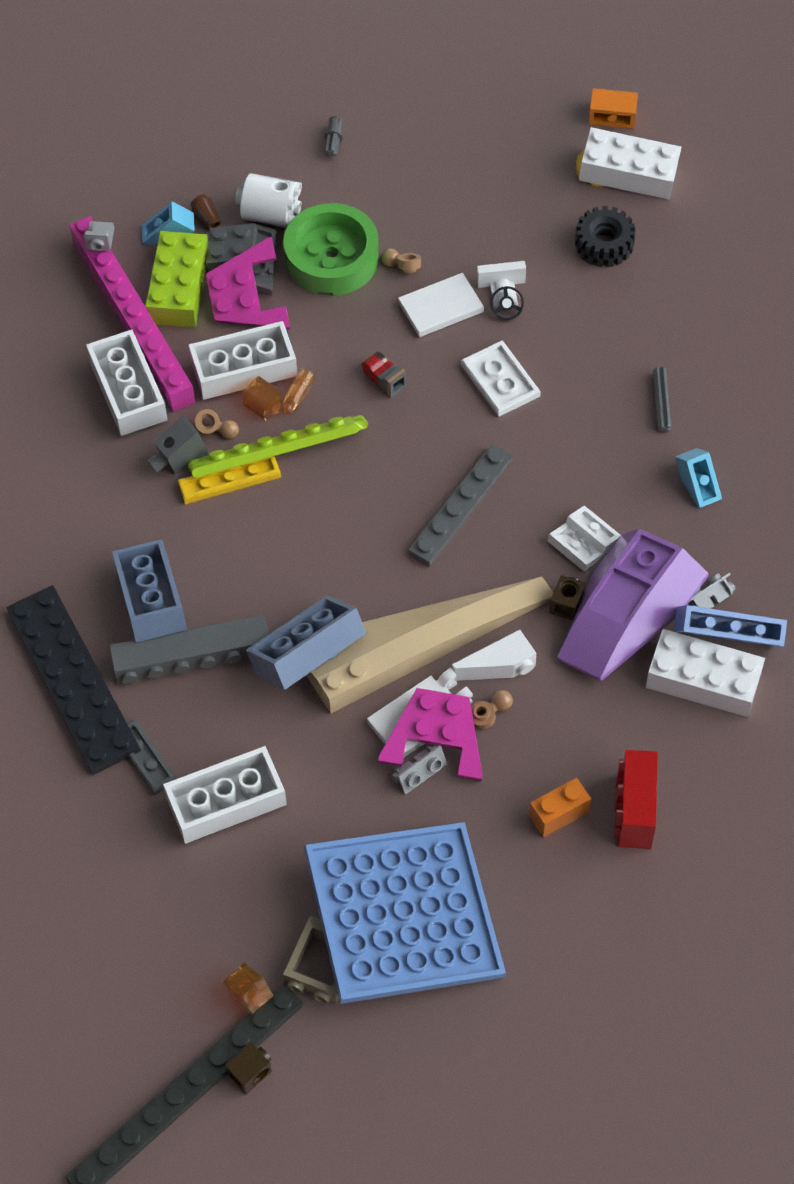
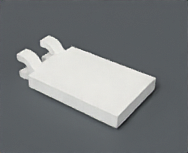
[367,667,473,758]

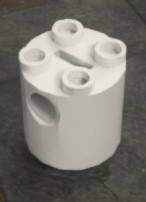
[235,173,302,228]

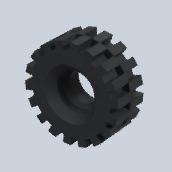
[575,206,636,267]

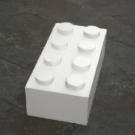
[579,127,681,200]
[189,321,297,400]
[86,330,167,436]
[646,629,765,717]
[163,746,287,844]

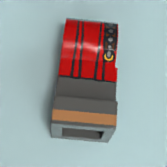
[361,351,407,398]

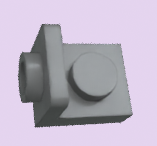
[84,221,115,251]

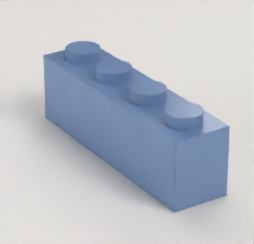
[674,605,787,647]

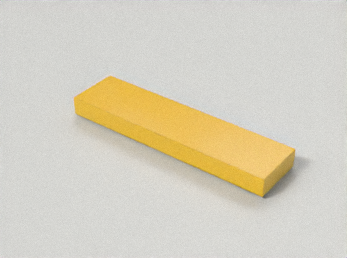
[178,456,281,505]

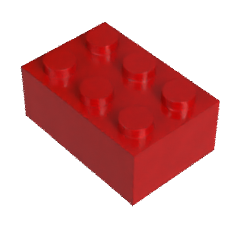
[614,749,658,849]

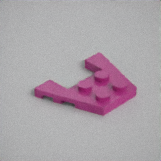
[206,237,291,330]
[378,688,482,781]

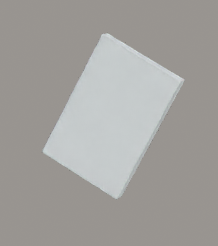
[398,273,484,337]
[461,340,541,417]

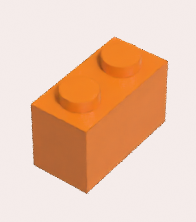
[589,88,638,129]
[529,777,591,838]

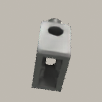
[148,415,208,473]

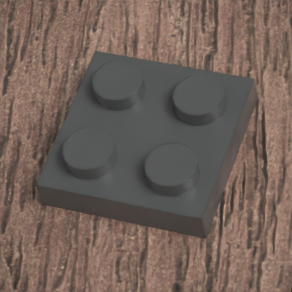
[206,223,258,270]

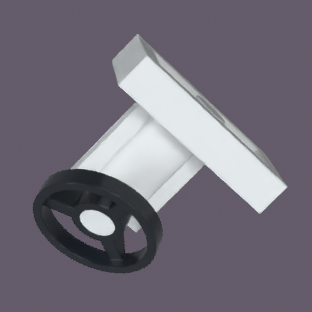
[477,261,526,320]

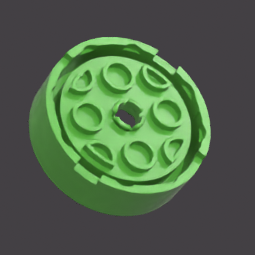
[283,203,379,296]

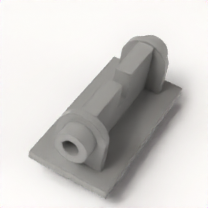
[689,573,735,609]
[391,745,448,795]

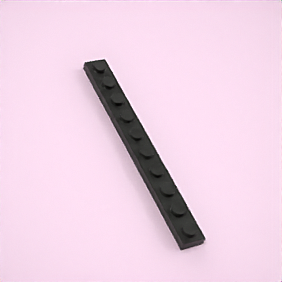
[65,983,303,1184]

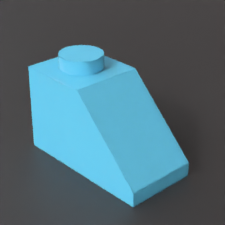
[142,201,195,245]
[675,448,722,508]

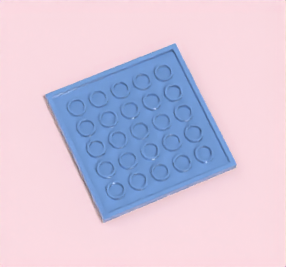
[304,822,506,1004]

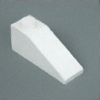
[452,630,537,681]

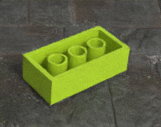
[146,231,208,328]

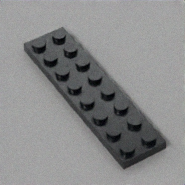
[6,585,141,775]

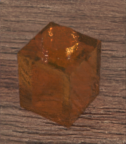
[242,376,282,421]
[223,963,274,1014]

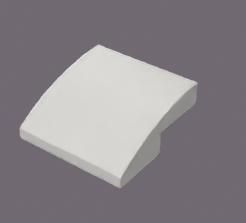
[547,506,621,571]

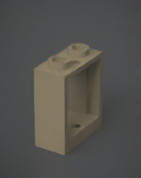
[283,915,339,1004]

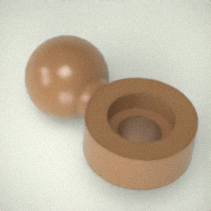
[381,248,421,273]
[194,409,239,440]
[471,690,513,730]

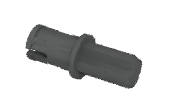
[324,116,344,158]

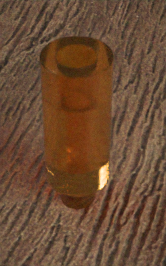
[282,369,315,414]

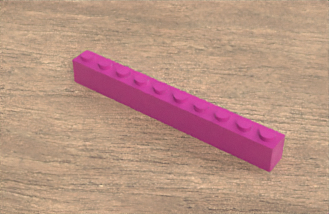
[69,216,195,412]

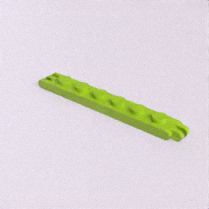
[188,415,368,477]

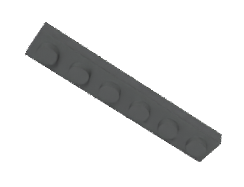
[408,444,513,567]

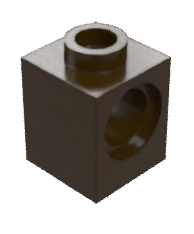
[549,575,585,621]
[225,1043,272,1095]

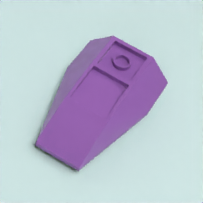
[557,529,709,681]

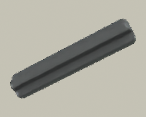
[653,367,671,432]

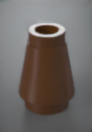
[191,194,221,229]

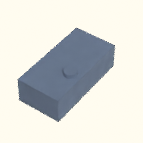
[112,539,187,643]
[246,595,367,690]

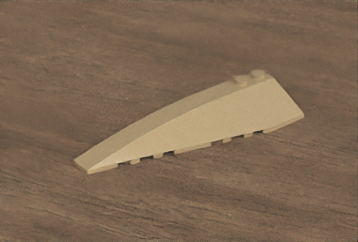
[306,577,553,714]

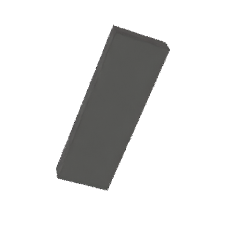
[128,719,177,795]

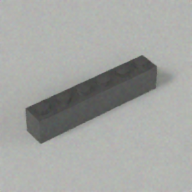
[110,615,269,684]

